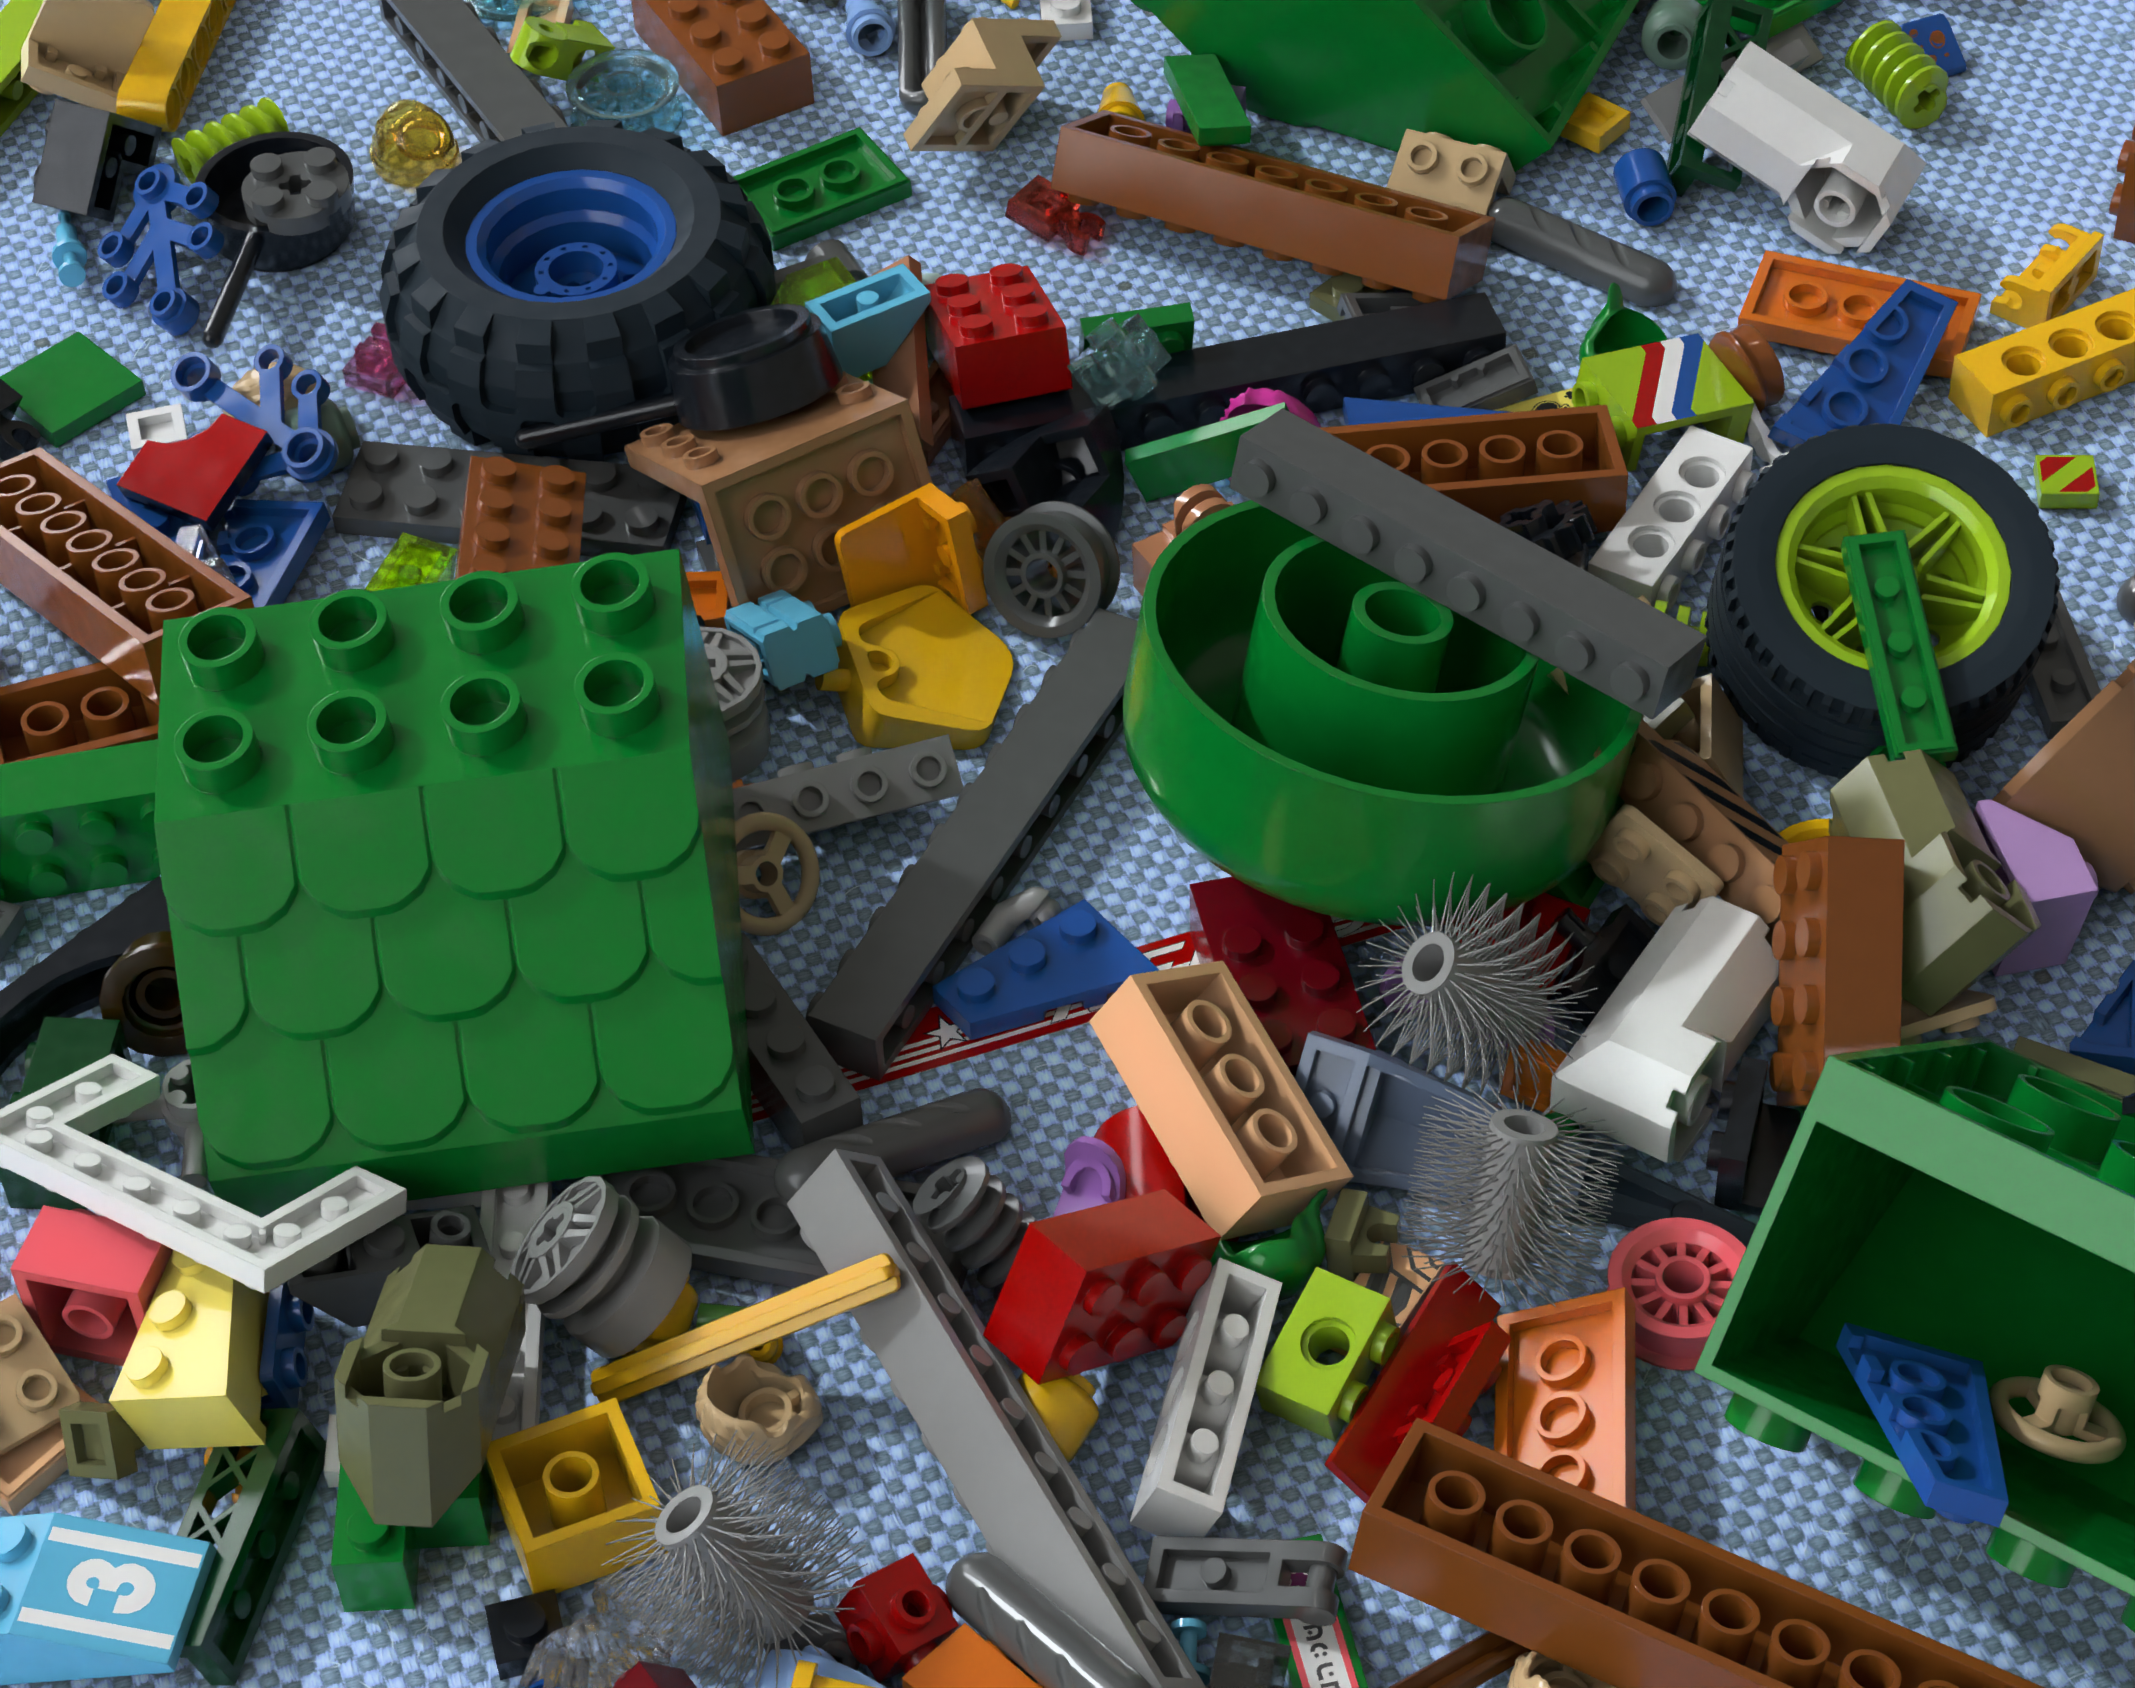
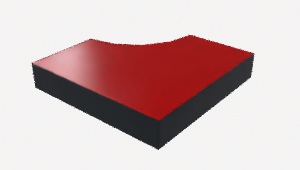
[116,414,274,532]

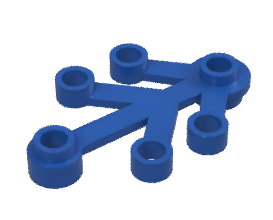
[97,163,225,336]
[170,344,339,496]

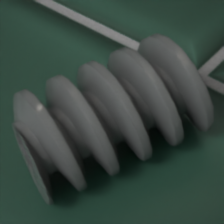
[913,1156,1037,1301]

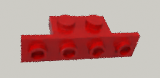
[1324,1261,1512,1504]

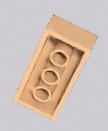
[1089,961,1354,1241]

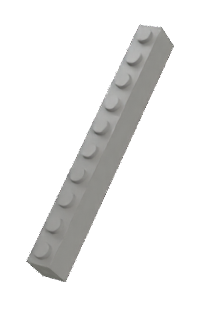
[787,1148,1206,1688]

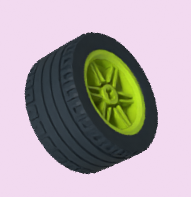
[1705,423,2060,779]

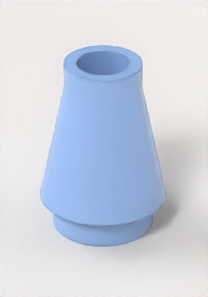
[845,0,896,56]

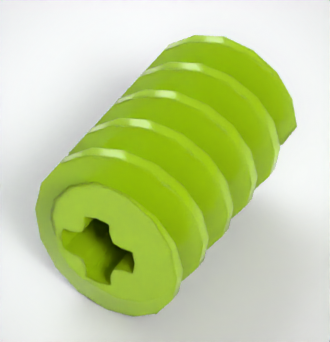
[1845,20,1949,129]
[171,97,289,184]

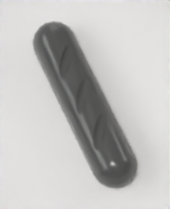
[897,0,948,117]
[1487,197,1677,307]
[774,1088,1011,1201]
[945,1552,1152,1688]

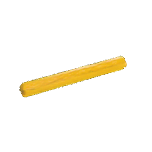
[590,1253,901,1403]

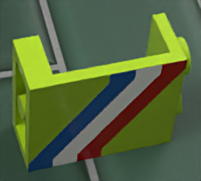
[1571,333,1755,472]

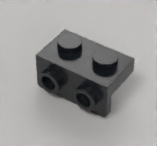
[1706,1056,1801,1216]

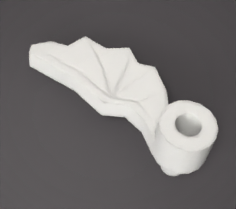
[1747,397,1789,473]

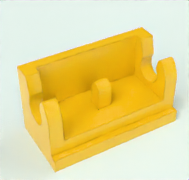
[1990,223,2104,328]

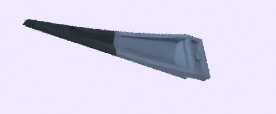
[1295,1031,1757,1248]

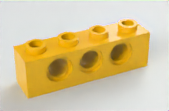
[1948,288,2135,438]

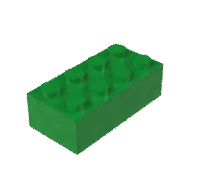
[0,739,160,903]

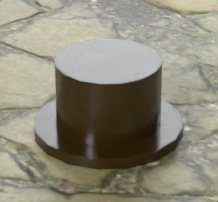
[99,931,188,1057]

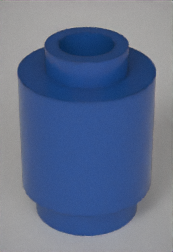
[1613,148,1677,226]

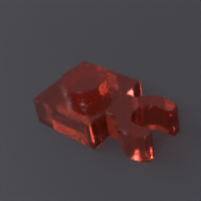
[1005,174,1106,256]

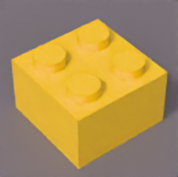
[485,1397,668,1594]

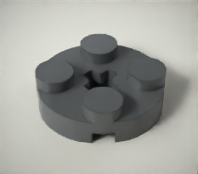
[241,147,352,236]

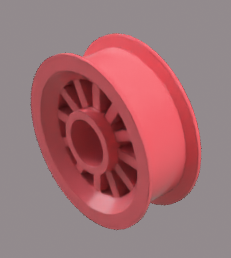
[1607,1217,1746,1371]

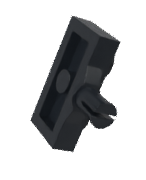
[1550,904,1656,1028]

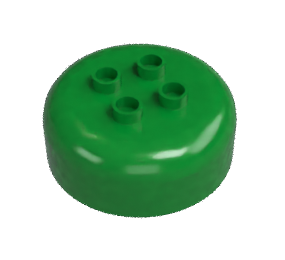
[1123,500,1643,926]

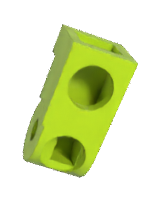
[510,16,615,87]

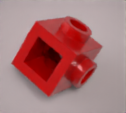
[834,1553,959,1683]

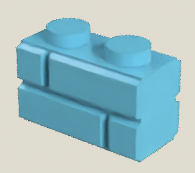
[724,589,842,690]

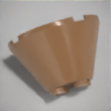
[1992,659,2135,894]

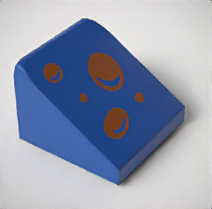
[1900,13,1967,77]

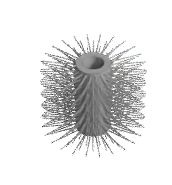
[1354,872,1597,1104]
[1396,1083,1624,1309]
[601,1430,868,1688]

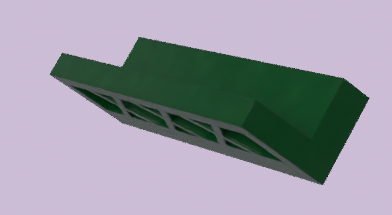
[1667,0,1774,197]
[177,1408,326,1686]

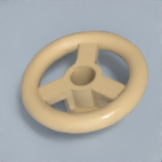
[735,812,820,936]
[1988,1365,2127,1464]

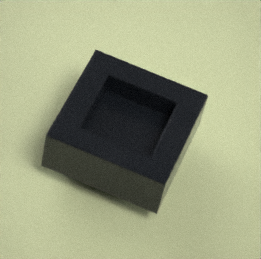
[485,1589,571,1680]

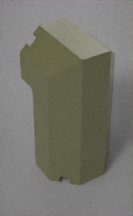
[1828,749,2042,1016]
[334,1244,526,1528]

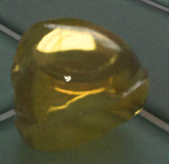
[369,99,459,187]

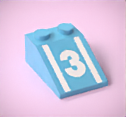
[0,1512,217,1685]

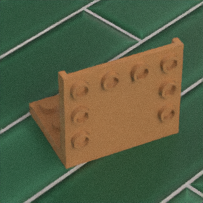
[624,371,933,614]

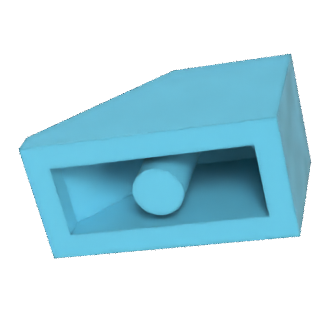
[805,264,931,378]

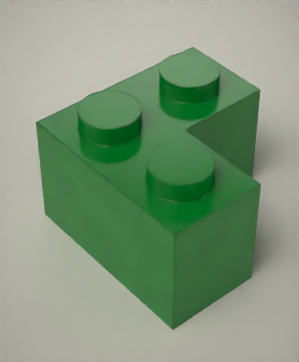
[331,1460,493,1612]

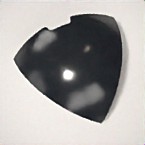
[965,404,1124,541]

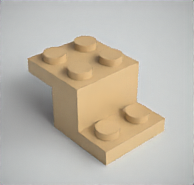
[903,17,1062,151]

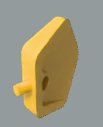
[815,584,1014,750]

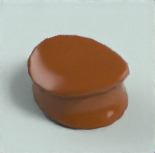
[1709,324,1785,414]

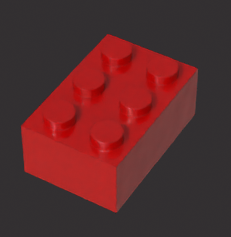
[924,263,1073,410]
[983,1189,1221,1385]

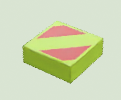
[2033,455,2100,509]

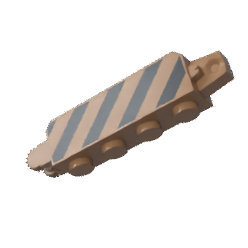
[1593,719,1789,947]

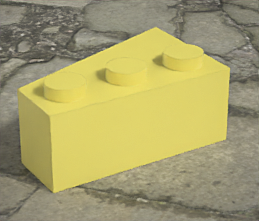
[109,1250,270,1450]

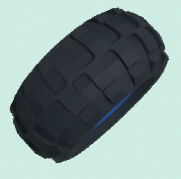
[379,119,777,462]

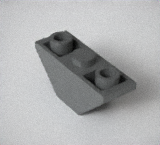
[286,1205,491,1328]

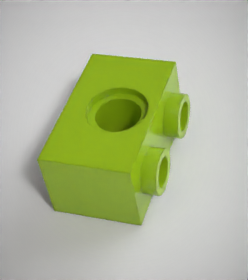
[1255,1266,1400,1442]

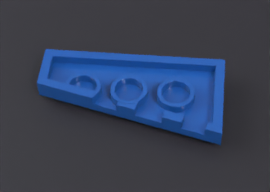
[1768,279,1958,448]

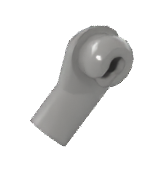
[972,886,1061,956]

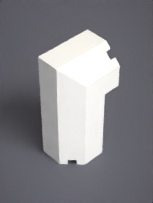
[1687,41,1927,254]
[1550,896,1779,1163]

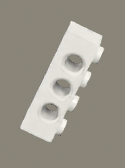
[1588,425,1757,611]
[1129,1258,1282,1537]

